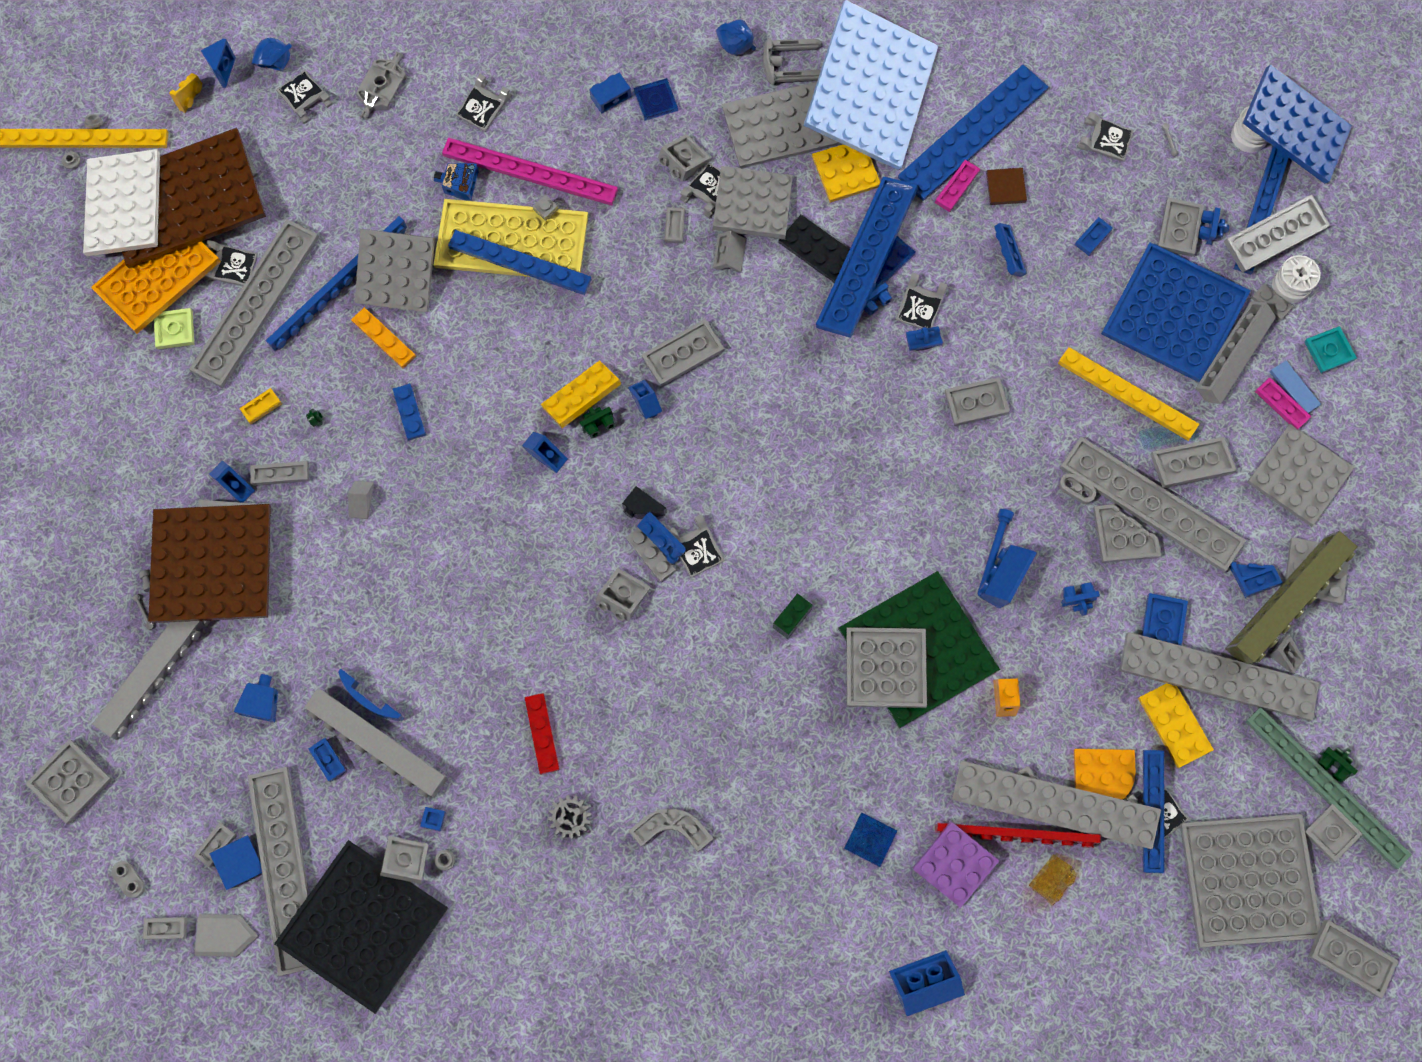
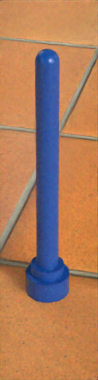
[977,509,1014,596]

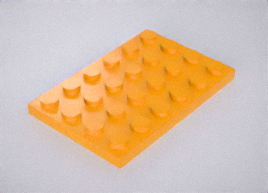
[91,242,221,334]

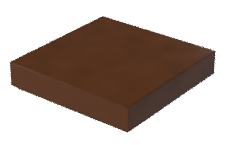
[986,167,1027,205]

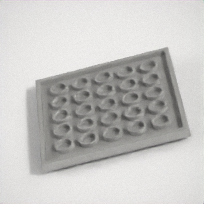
[1180,814,1321,948]

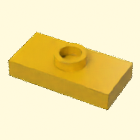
[239,388,282,425]

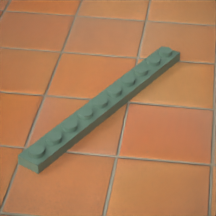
[1245,707,1412,869]

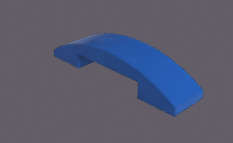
[338,669,404,721]

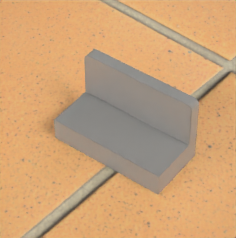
[713,230,746,272]

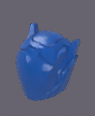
[716,20,756,55]
[252,38,292,71]

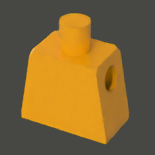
[993,678,1020,717]

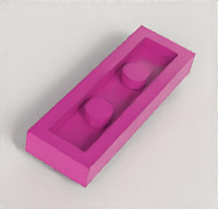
[935,160,980,212]
[1255,377,1311,430]

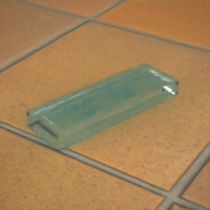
[1138,419,1199,450]

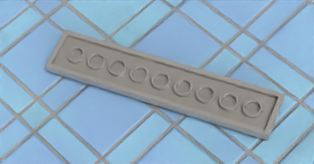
[189,219,319,388]
[1060,437,1246,573]
[1119,632,1319,721]
[952,760,1161,849]
[247,767,310,976]

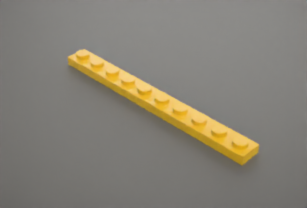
[0,129,168,148]

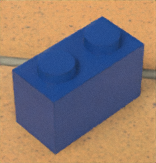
[589,72,632,114]

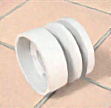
[1231,106,1268,153]
[1272,255,1321,303]

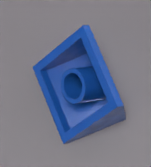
[201,38,236,88]

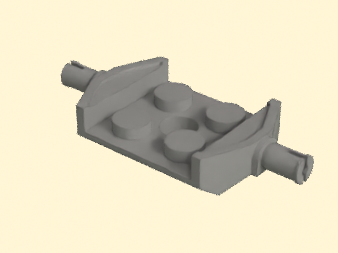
[356,52,407,120]

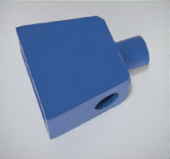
[234,674,278,723]

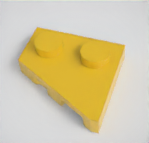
[169,73,202,113]

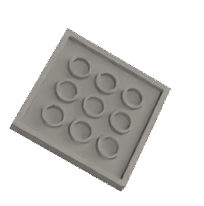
[712,166,793,239]
[355,229,435,312]
[1247,424,1354,527]
[846,628,927,708]

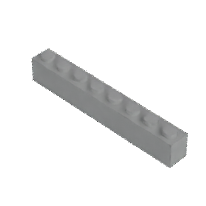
[92,620,211,740]
[304,688,448,798]

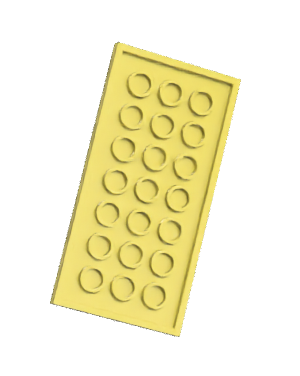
[434,199,588,277]

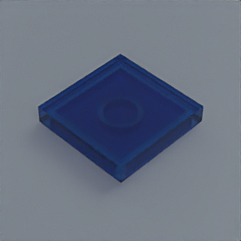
[633,78,678,121]
[844,812,897,867]

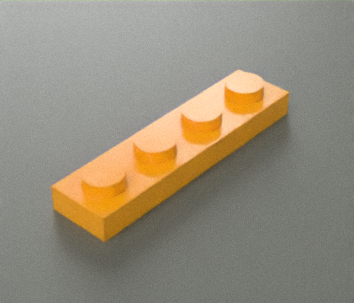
[351,307,416,369]

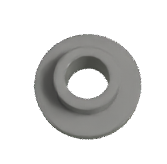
[84,114,103,129]
[62,152,80,169]
[435,850,455,871]

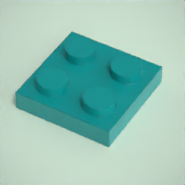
[1304,326,1357,374]

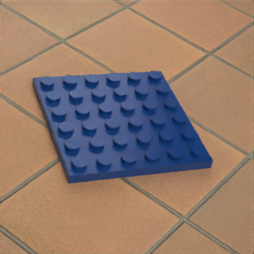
[1101,242,1251,382]

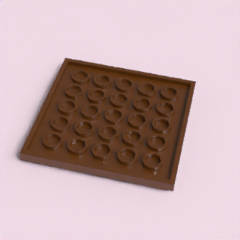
[148,504,271,623]

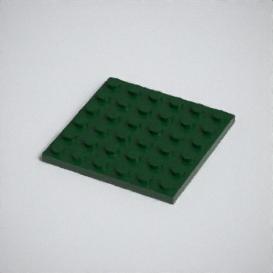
[838,571,1000,729]

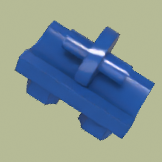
[1198,207,1230,245]
[864,282,892,316]
[906,326,943,351]
[1061,582,1100,616]

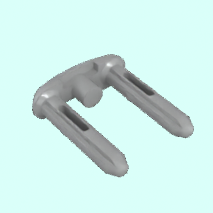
[763,38,822,85]

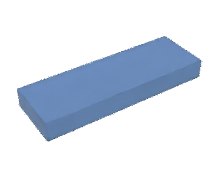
[1270,361,1321,414]

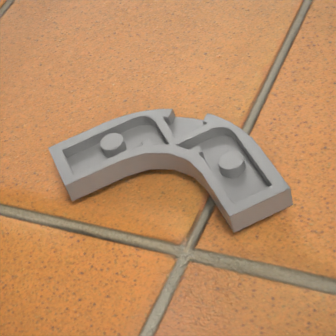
[629,809,714,852]

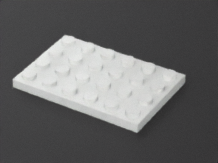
[83,149,160,256]

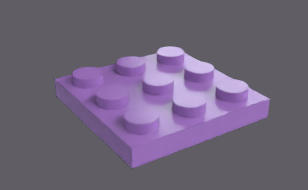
[912,821,999,908]

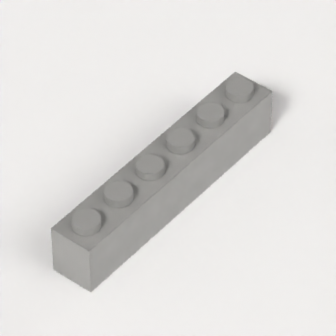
[1196,301,1276,404]

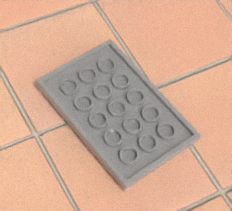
[722,82,842,168]

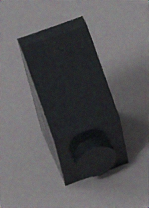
[622,486,667,519]

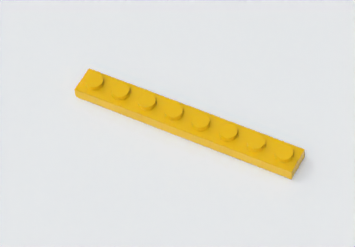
[1058,347,1199,441]

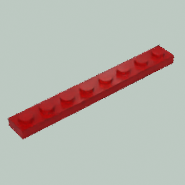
[935,823,1100,848]

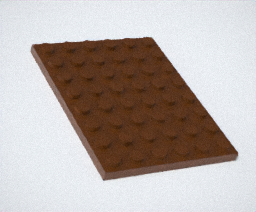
[122,127,266,268]

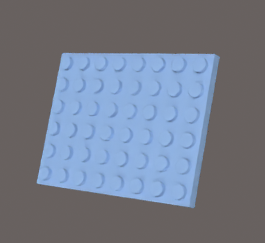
[803,0,938,170]

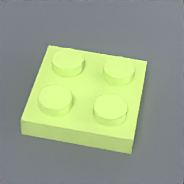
[154,308,195,350]

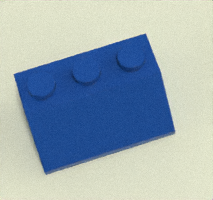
[979,545,1037,608]
[889,950,965,1016]

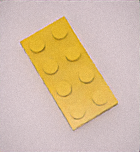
[541,360,621,428]
[1138,683,1214,768]

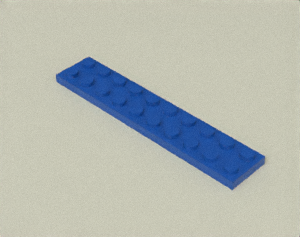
[898,64,1049,201]
[816,176,918,338]

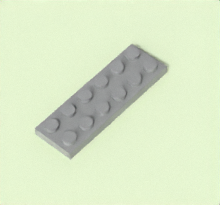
[1224,194,1330,273]

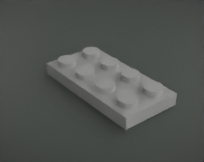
[641,319,724,387]
[1150,437,1237,488]
[1308,920,1398,998]

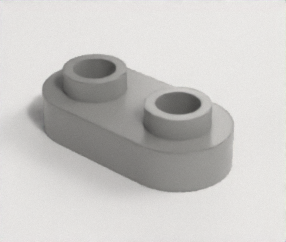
[1059,473,1096,504]
[112,861,145,898]

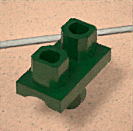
[579,407,615,439]
[1317,747,1358,783]

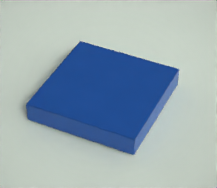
[209,835,262,890]

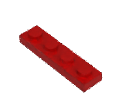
[524,693,560,775]

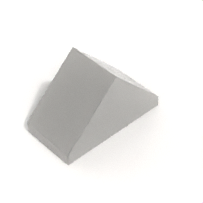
[348,481,374,519]
[1268,635,1305,674]

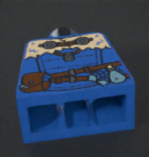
[434,163,479,201]

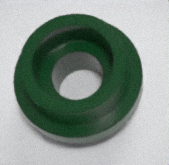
[306,409,323,427]

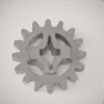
[548,795,592,840]

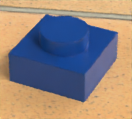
[420,807,446,832]

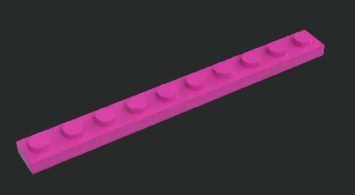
[442,138,618,206]

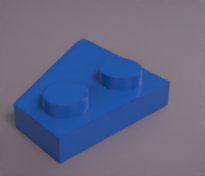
[1229,562,1283,598]

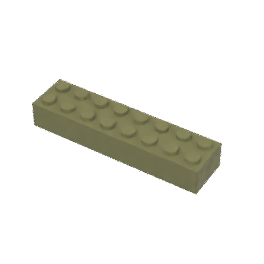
[1225,531,1358,664]

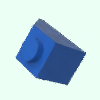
[628,380,662,419]
[522,432,568,473]
[209,461,255,503]

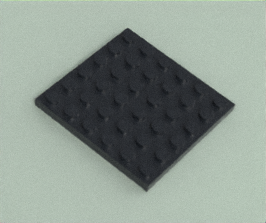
[274,840,449,1014]

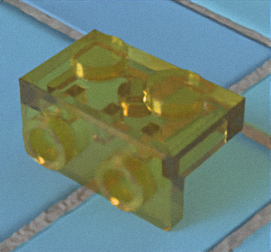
[1029,854,1077,906]

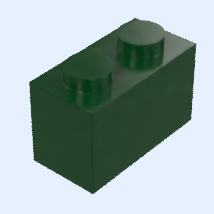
[773,593,813,639]

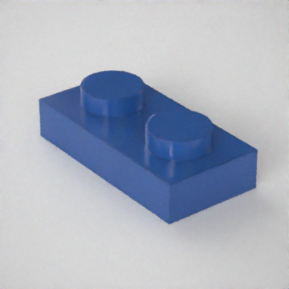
[1075,217,1113,256]
[308,738,347,782]

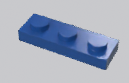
[994,223,1027,277]
[393,383,426,441]

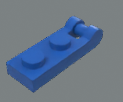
[637,512,686,564]

